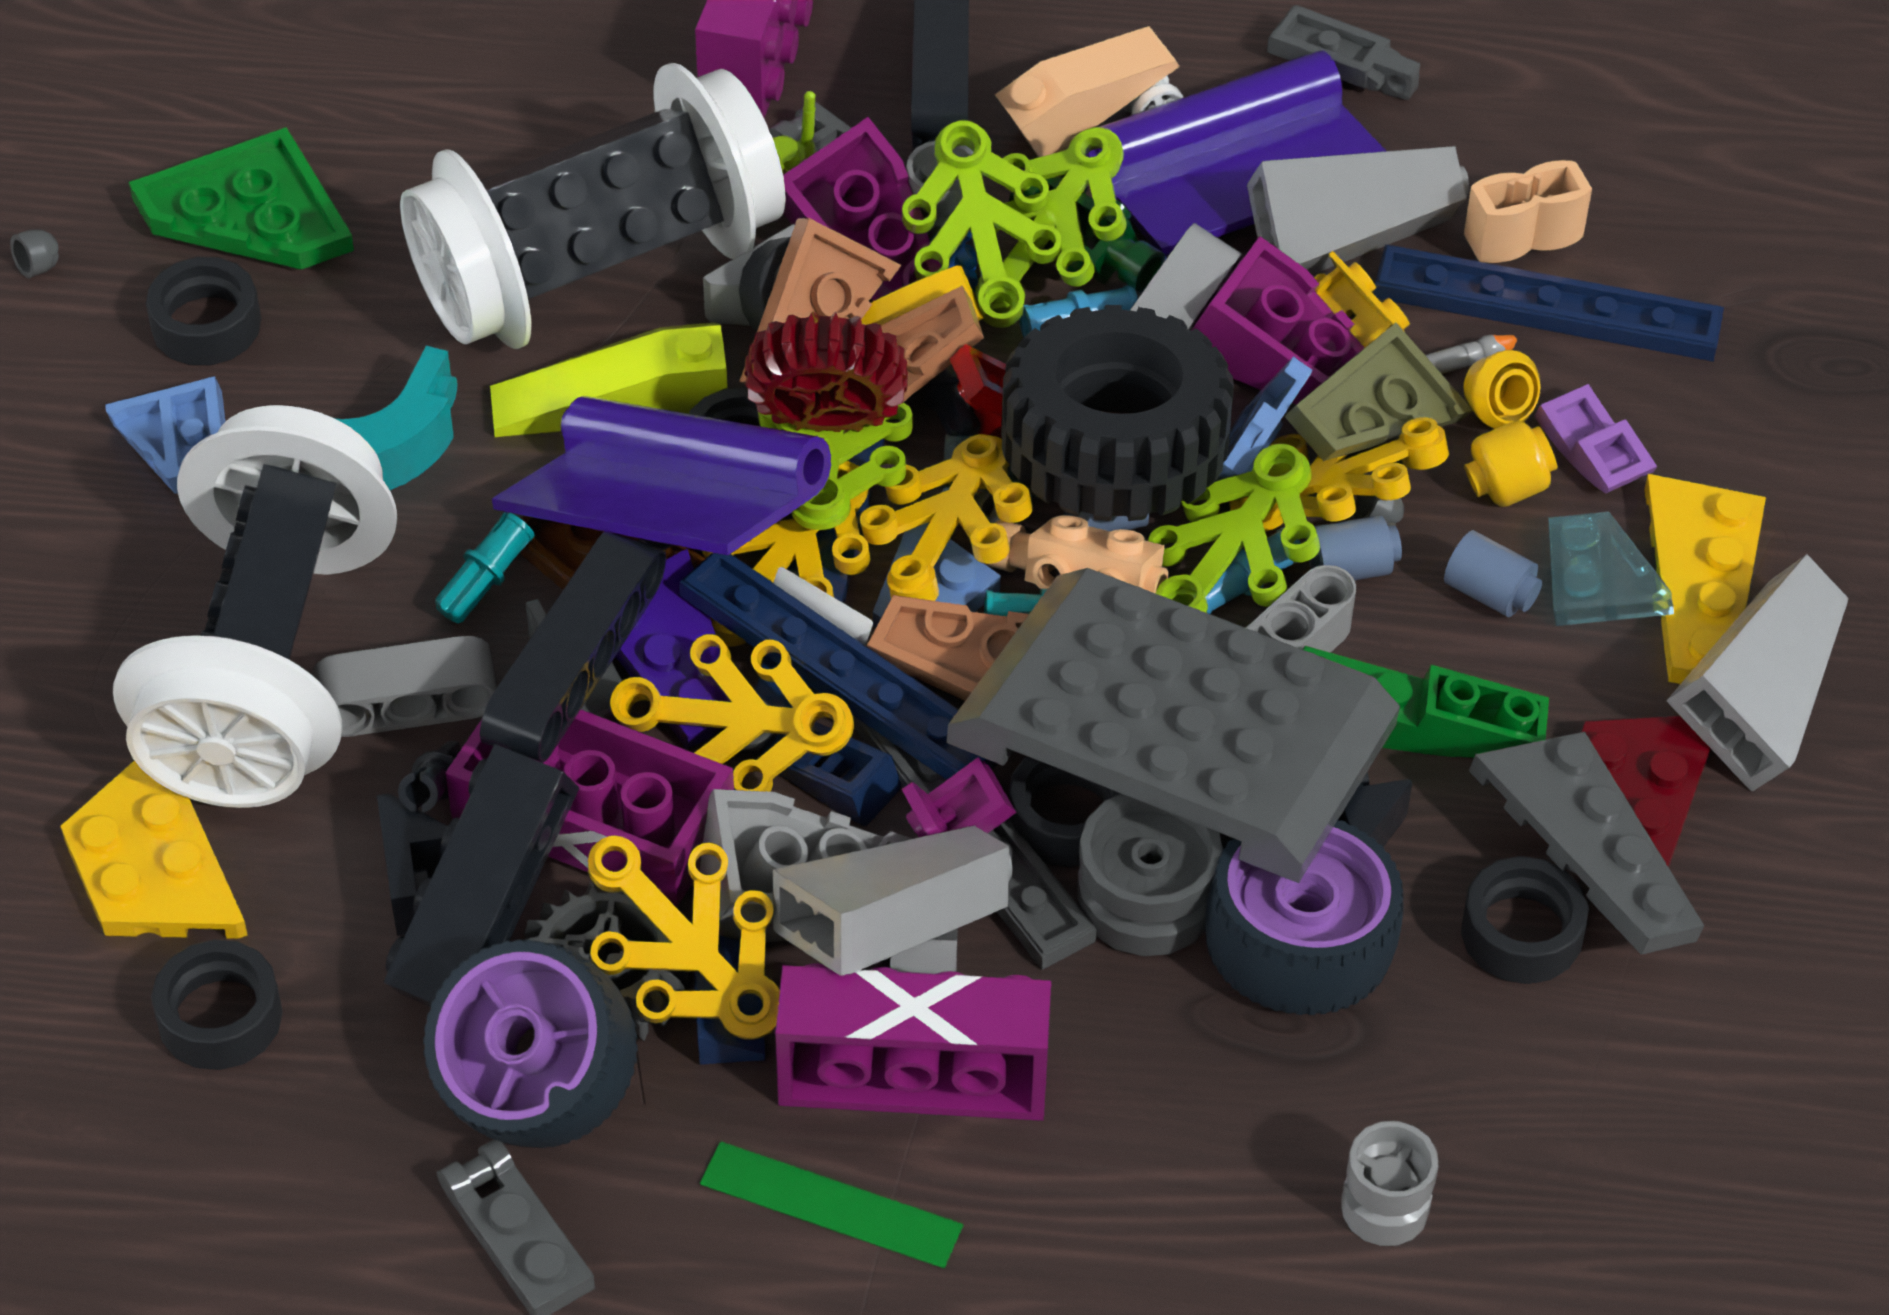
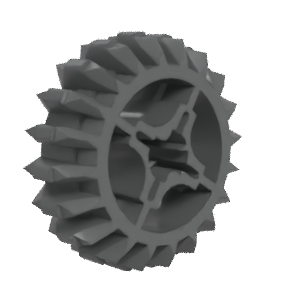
[524,881,693,1041]

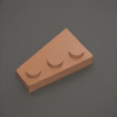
[739,218,901,385]

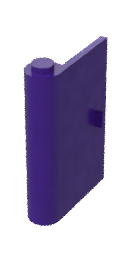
[1086,50,1387,256]
[492,396,831,555]

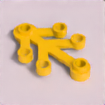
[1229,417,1449,532]
[860,434,1032,601]
[701,461,870,646]
[610,634,854,792]
[588,836,780,1039]

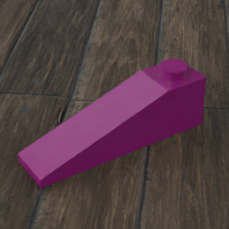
[783,117,941,303]
[1191,236,1392,443]

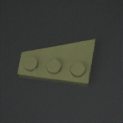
[1284,323,1473,461]

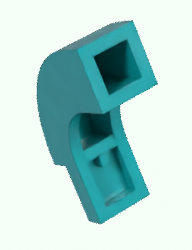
[334,346,457,490]

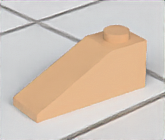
[995,26,1180,157]

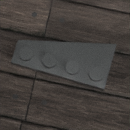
[1469,732,1704,955]

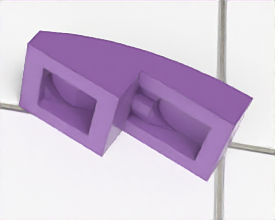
[1534,384,1657,494]

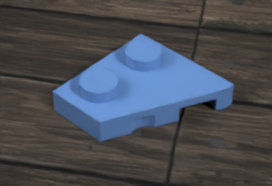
[105,376,225,494]

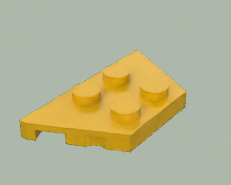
[61,761,248,939]

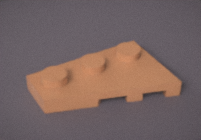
[845,286,984,433]
[867,595,1029,701]

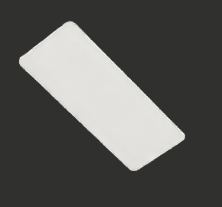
[773,567,873,646]

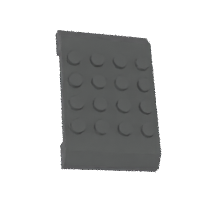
[946,568,1400,883]

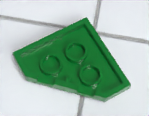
[129,127,354,270]

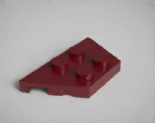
[1582,716,1711,868]

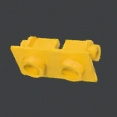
[1314,251,1410,348]

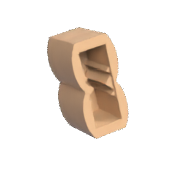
[1464,160,1592,263]

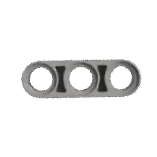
[1130,223,1242,331]
[1246,565,1356,653]
[312,636,497,737]

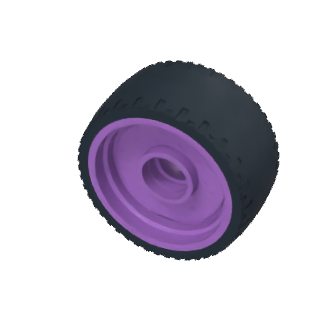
[1205,820,1403,1015]
[423,940,638,1148]

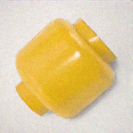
[1464,420,1558,507]

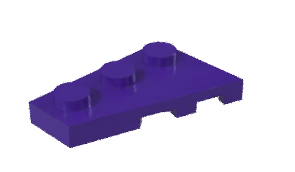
[615,549,731,750]

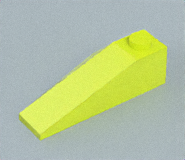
[490,322,727,437]

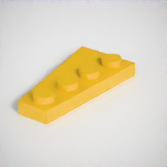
[1644,474,1766,684]

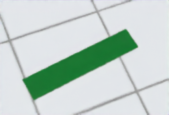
[700,1141,963,1268]

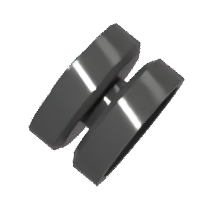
[1077,794,1223,956]

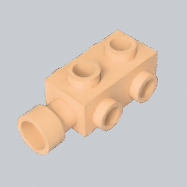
[986,515,1168,593]

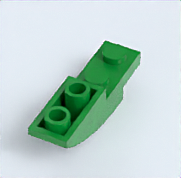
[1303,646,1549,758]

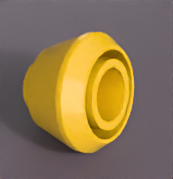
[1464,350,1540,429]

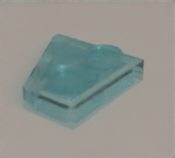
[1549,511,1674,626]

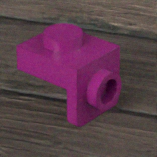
[902,757,1016,838]

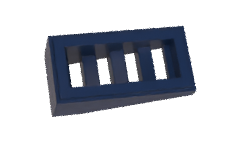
[759,722,901,826]

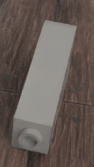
[1247,146,1469,275]
[1666,554,1849,792]
[773,826,1012,976]

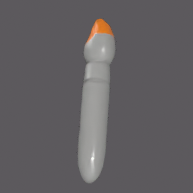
[1425,335,1517,374]

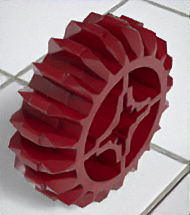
[744,311,908,432]

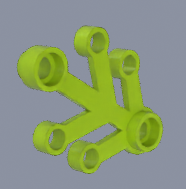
[902,120,1062,328]
[975,127,1127,313]
[758,403,913,530]
[1148,444,1320,613]

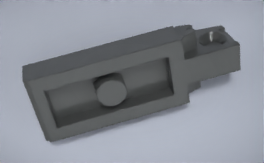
[1267,5,1420,100]

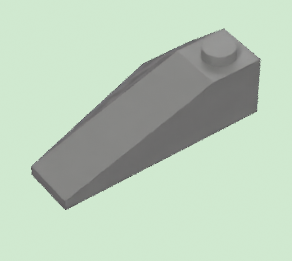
[699,789,912,943]

